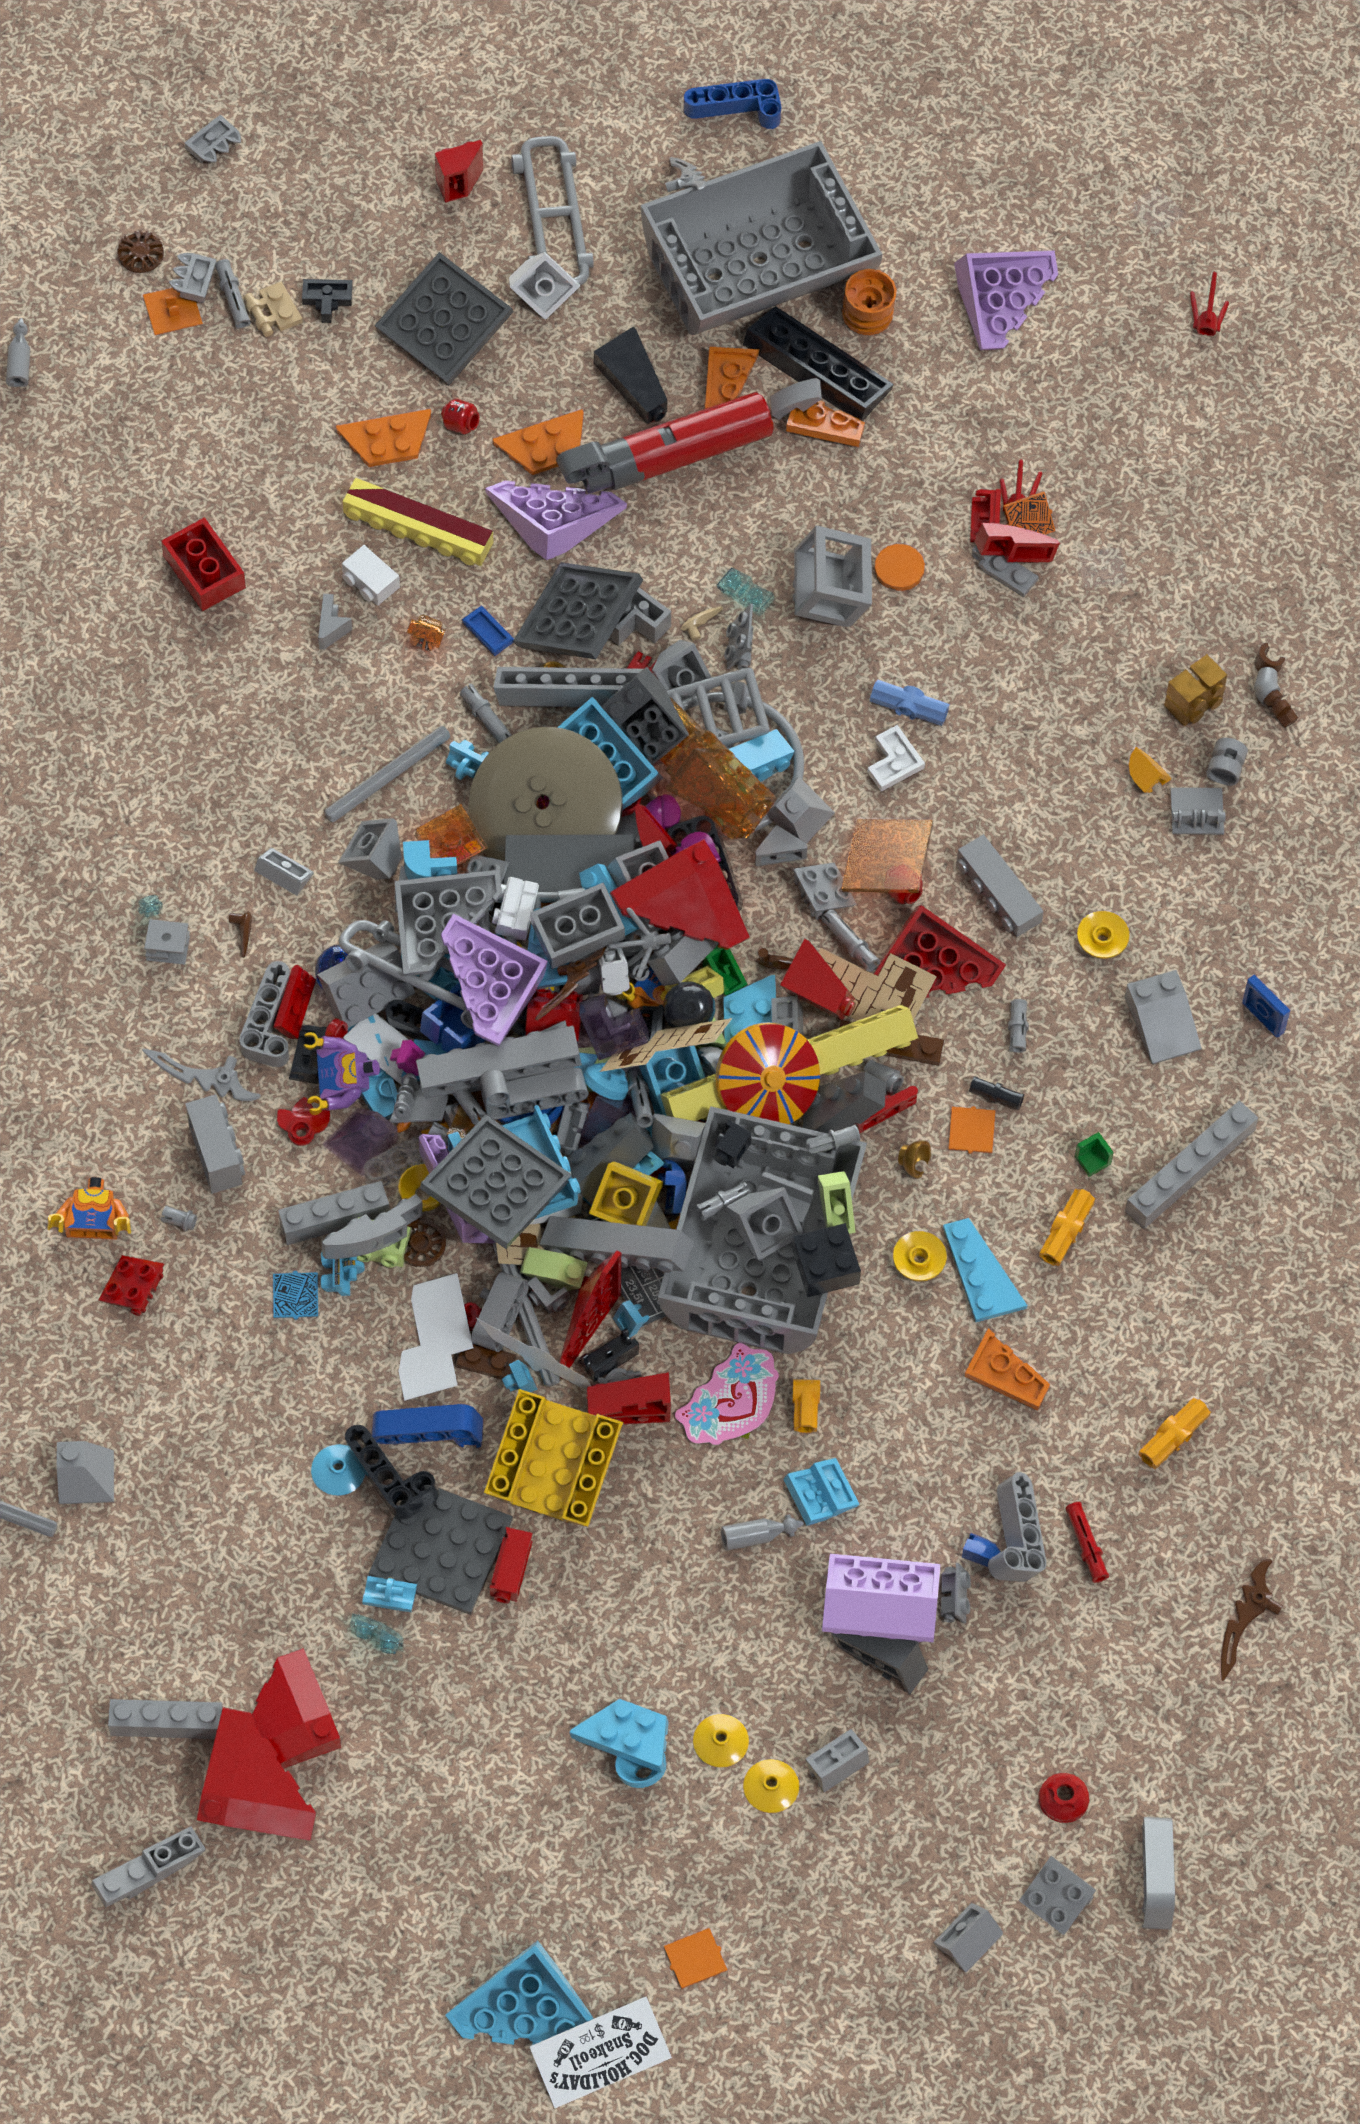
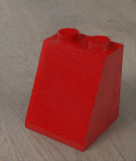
[780,938,856,1020]

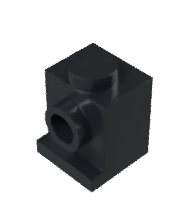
[713,1120,752,1169]

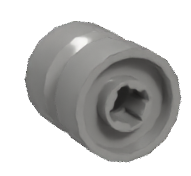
[1206,738,1248,786]

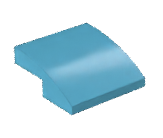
[783,1458,859,1526]

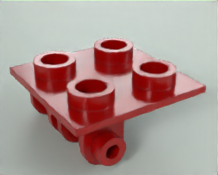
[98,1255,164,1316]

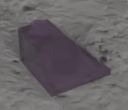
[323,1108,398,1177]

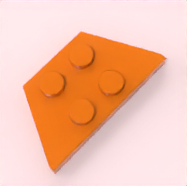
[336,409,431,467]
[493,409,584,475]

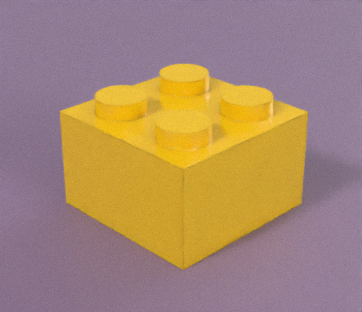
[589,1161,664,1226]

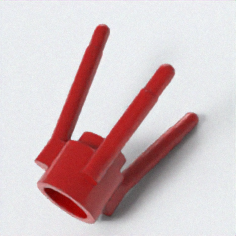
[1190,272,1229,336]
[999,459,1043,512]

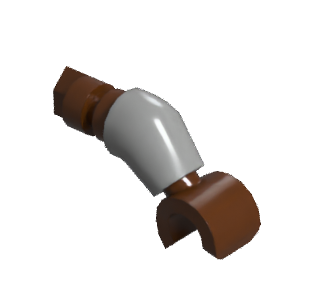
[1254,642,1299,728]

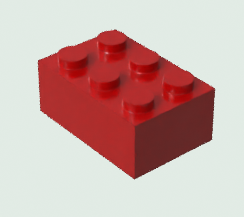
[161,517,246,612]

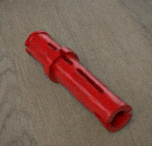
[1065,1502,1109,1583]

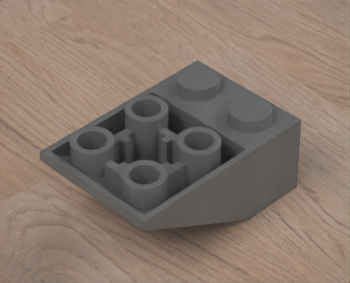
[601,667,689,765]

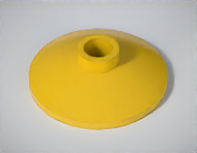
[1077,911,1130,959]
[893,1231,947,1281]
[693,1714,749,1767]
[743,1759,799,1813]

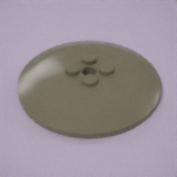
[469,727,623,861]

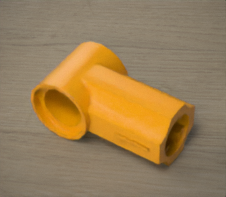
[792,1379,820,1433]

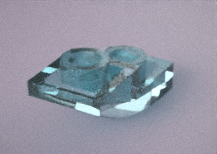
[717,567,775,617]
[350,1613,404,1654]

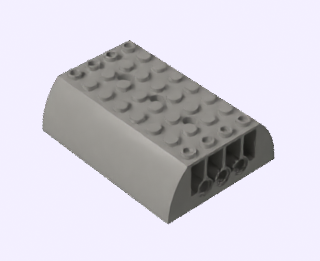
[641,141,883,335]
[658,1106,867,1354]

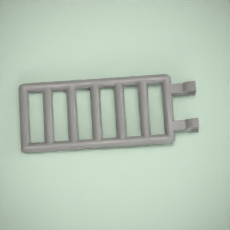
[606,667,770,766]

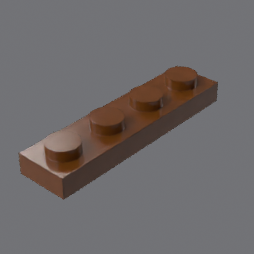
[839,1020,944,1066]

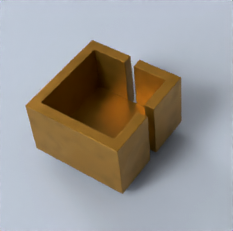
[1164,654,1227,727]

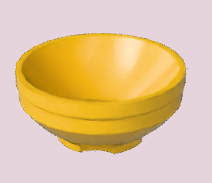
[398,1164,441,1212]

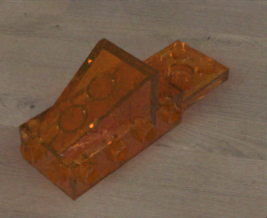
[660,697,777,839]

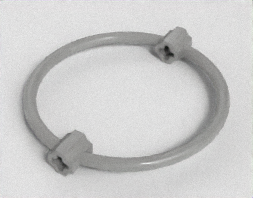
[647,681,804,837]

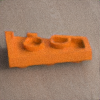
[705,346,759,409]
[786,400,865,447]
[964,1328,1050,1411]

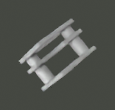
[144,919,190,965]

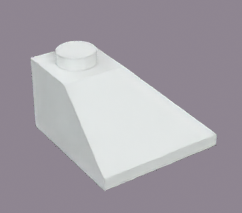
[509,252,580,320]

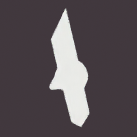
[477,1318,591,1389]

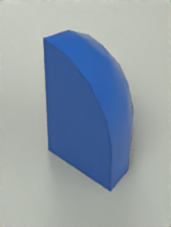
[962,1533,1001,1567]

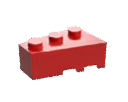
[587,1372,671,1425]

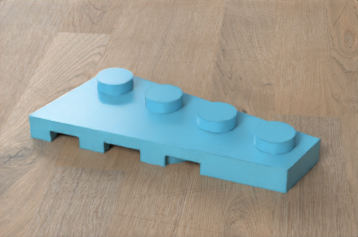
[348,1015,398,1125]
[943,1218,1028,1322]

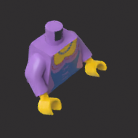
[303,1032,380,1115]

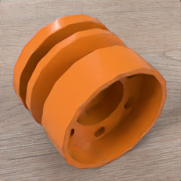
[842,269,897,336]

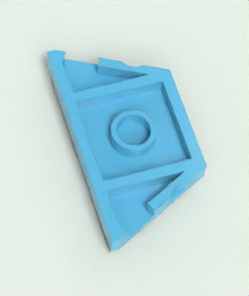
[723,975,776,1043]
[569,1699,669,1773]

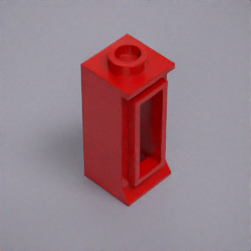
[490,1527,533,1604]

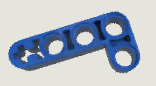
[683,79,781,129]
[372,1404,484,1448]

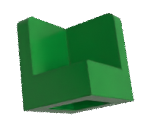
[1074,1132,1114,1177]

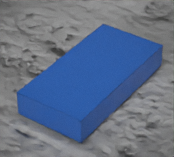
[462,605,514,656]

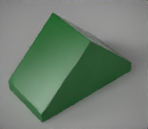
[702,945,748,996]

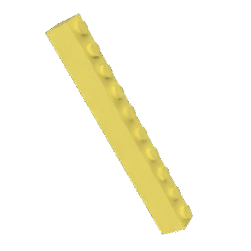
[660,1005,918,1121]

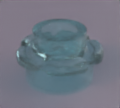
[138,895,163,917]

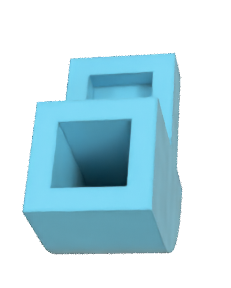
[403,840,457,880]

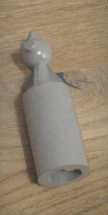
[6,318,31,387]
[721,1514,804,1551]

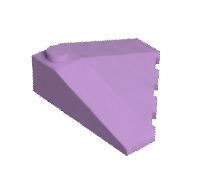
[954,251,1058,350]
[485,480,627,560]
[441,914,548,1046]

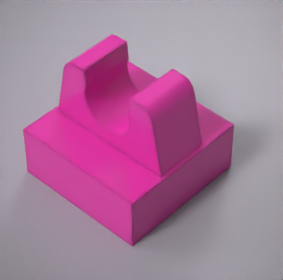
[390,1040,425,1076]

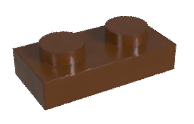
[456,1343,516,1380]

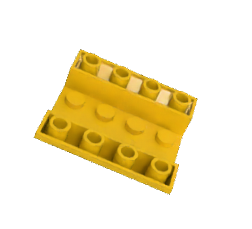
[484,1389,623,1527]

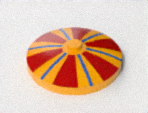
[715,1022,820,1124]

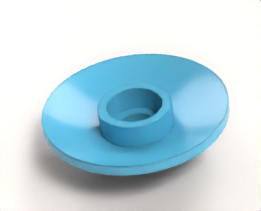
[311,1444,365,1496]

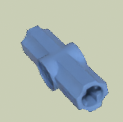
[870,680,950,726]

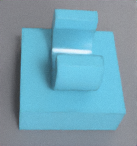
[613,1300,650,1337]
[502,1360,537,1392]

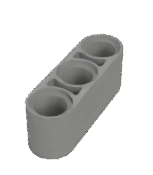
[471,1272,529,1352]

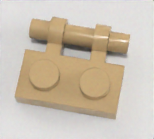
[244,281,303,337]

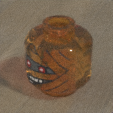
[406,614,446,651]

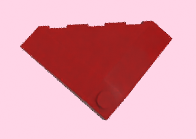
[609,839,750,950]
[873,905,1006,998]
[559,1250,622,1379]
[252,1648,341,1769]
[197,1707,317,1841]

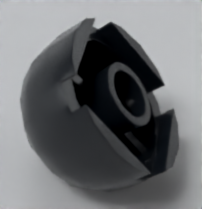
[663,981,716,1028]

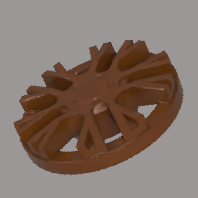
[118,230,164,273]
[404,1219,446,1267]

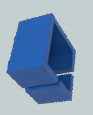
[420,983,486,1053]

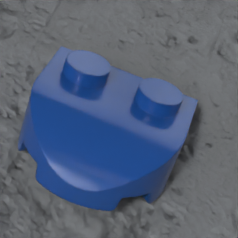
[658,1159,686,1216]

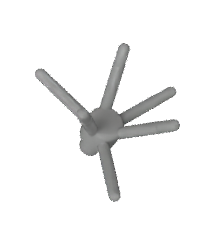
[608,907,671,979]

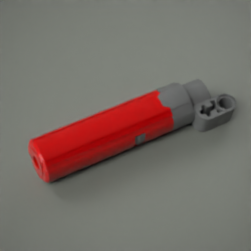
[556,391,774,494]

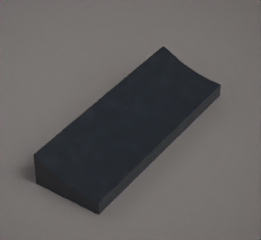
[743,306,894,421]

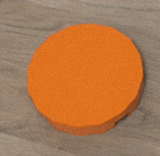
[874,544,925,591]

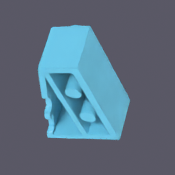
[704,729,795,806]

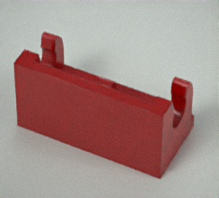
[970,489,1001,542]

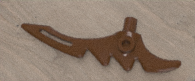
[535,947,606,1020]
[1221,1559,1283,1681]

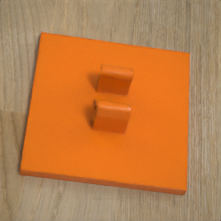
[143,288,203,335]

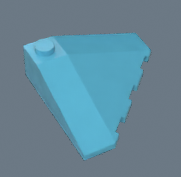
[445,1940,594,2045]

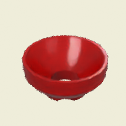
[1038,1773,1089,1823]

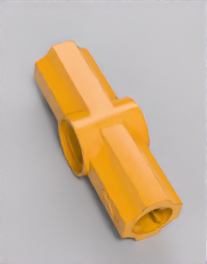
[1039,1189,1096,1266]
[1138,1397,1211,1470]

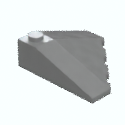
[395,870,502,976]

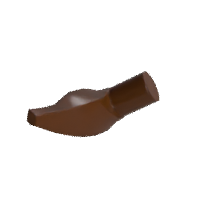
[229,911,252,958]
[755,948,793,969]

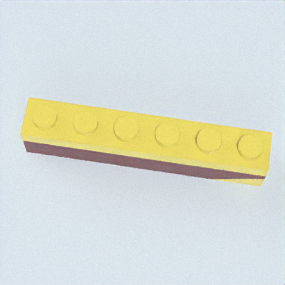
[343,478,494,566]

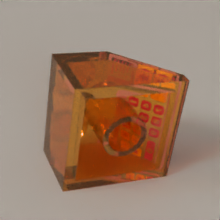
[414,804,487,866]

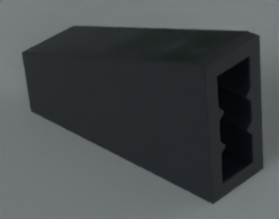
[594,326,668,425]

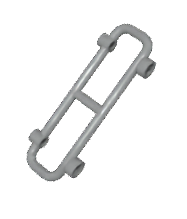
[511,136,594,286]
[339,920,474,1029]

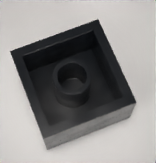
[792,1223,861,1298]

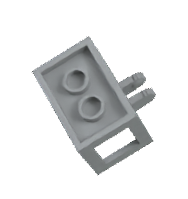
[793,525,872,627]

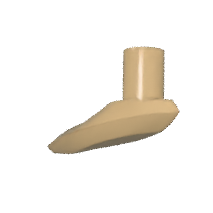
[681,606,723,641]

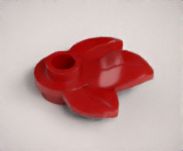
[277,1097,330,1146]

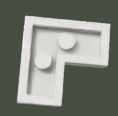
[867,725,925,792]

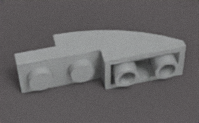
[322,1194,422,1259]
[91,1826,206,1908]

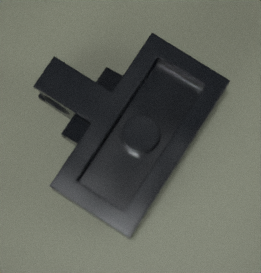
[302,279,353,323]

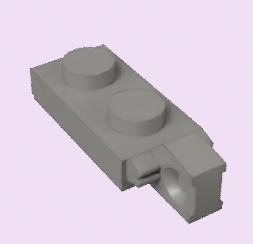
[972,546,1039,597]

